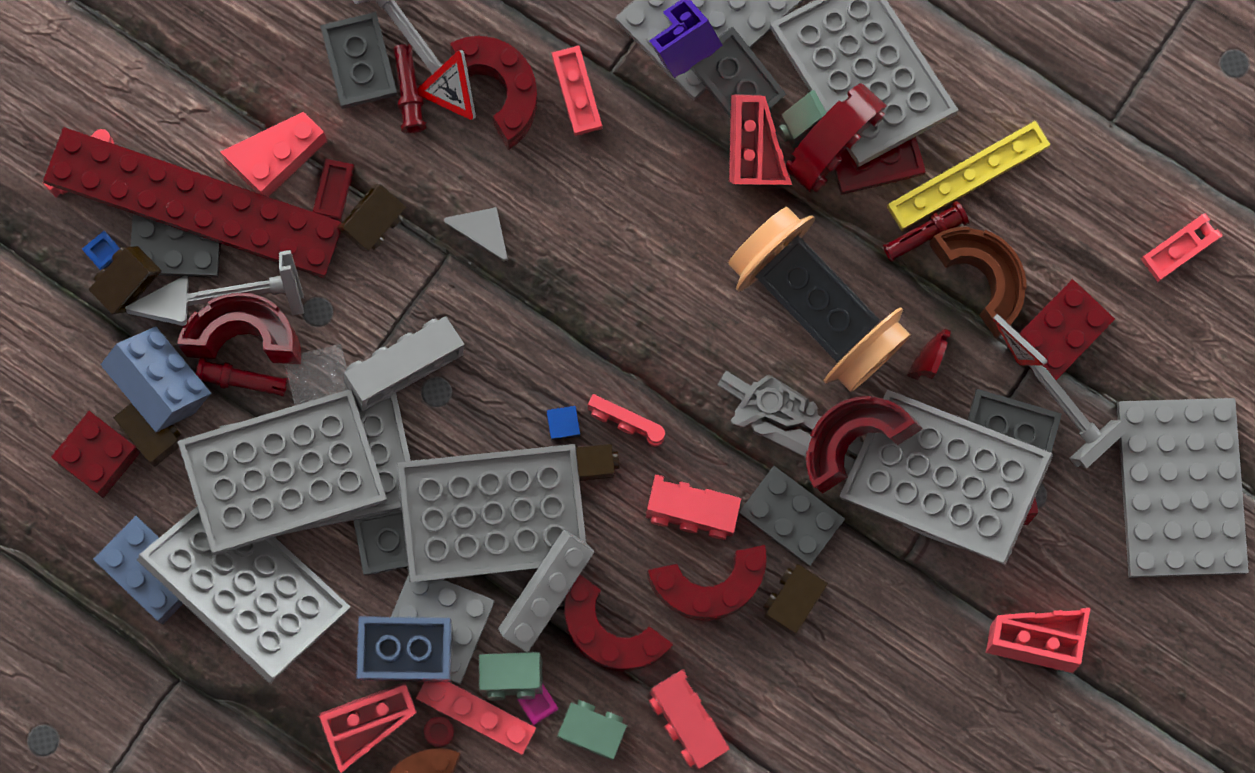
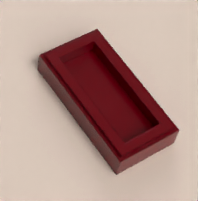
[313,159,355,222]

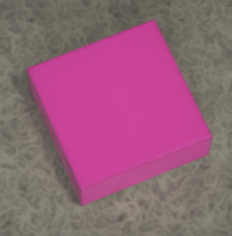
[517,684,559,726]

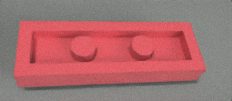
[552,46,602,136]

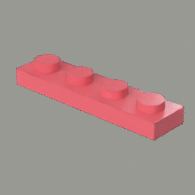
[416,682,537,755]

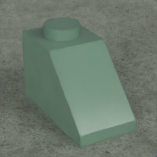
[778,90,826,149]

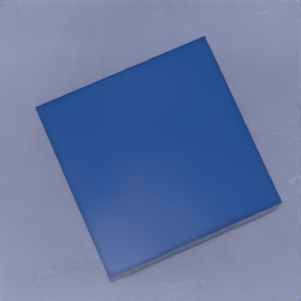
[82,230,120,271]
[547,406,580,441]

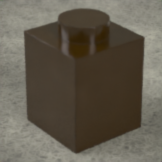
[576,444,620,481]

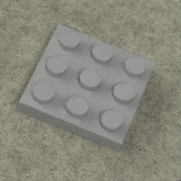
[391,574,495,685]

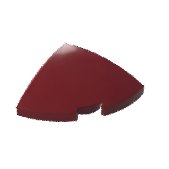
[907,329,951,380]

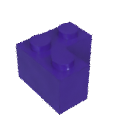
[649,0,723,78]

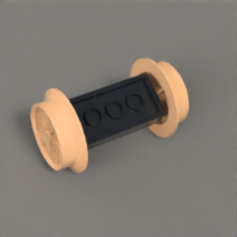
[728,207,911,392]

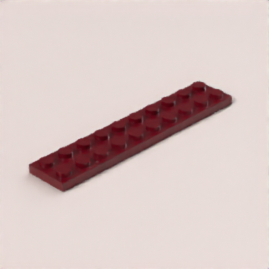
[43,127,341,279]

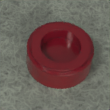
[424,717,454,748]

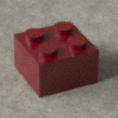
[51,411,141,498]

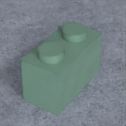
[479,652,543,701]
[557,700,627,761]

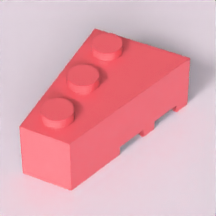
[729,95,792,185]
[220,112,327,197]
[645,474,741,540]
[986,608,1090,673]
[648,670,730,770]
[319,681,416,773]

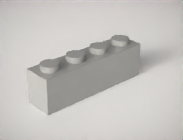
[344,316,465,411]
[498,529,594,652]

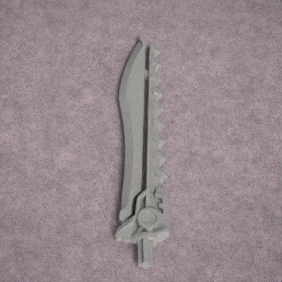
[717,371,1012,555]

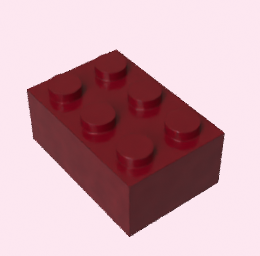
[1007,279,1115,380]

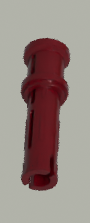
[394,44,427,133]
[882,201,969,262]
[196,357,288,397]

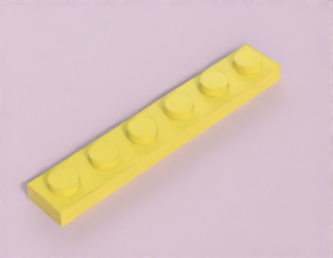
[887,121,1051,231]

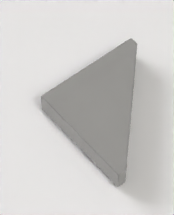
[444,207,508,262]

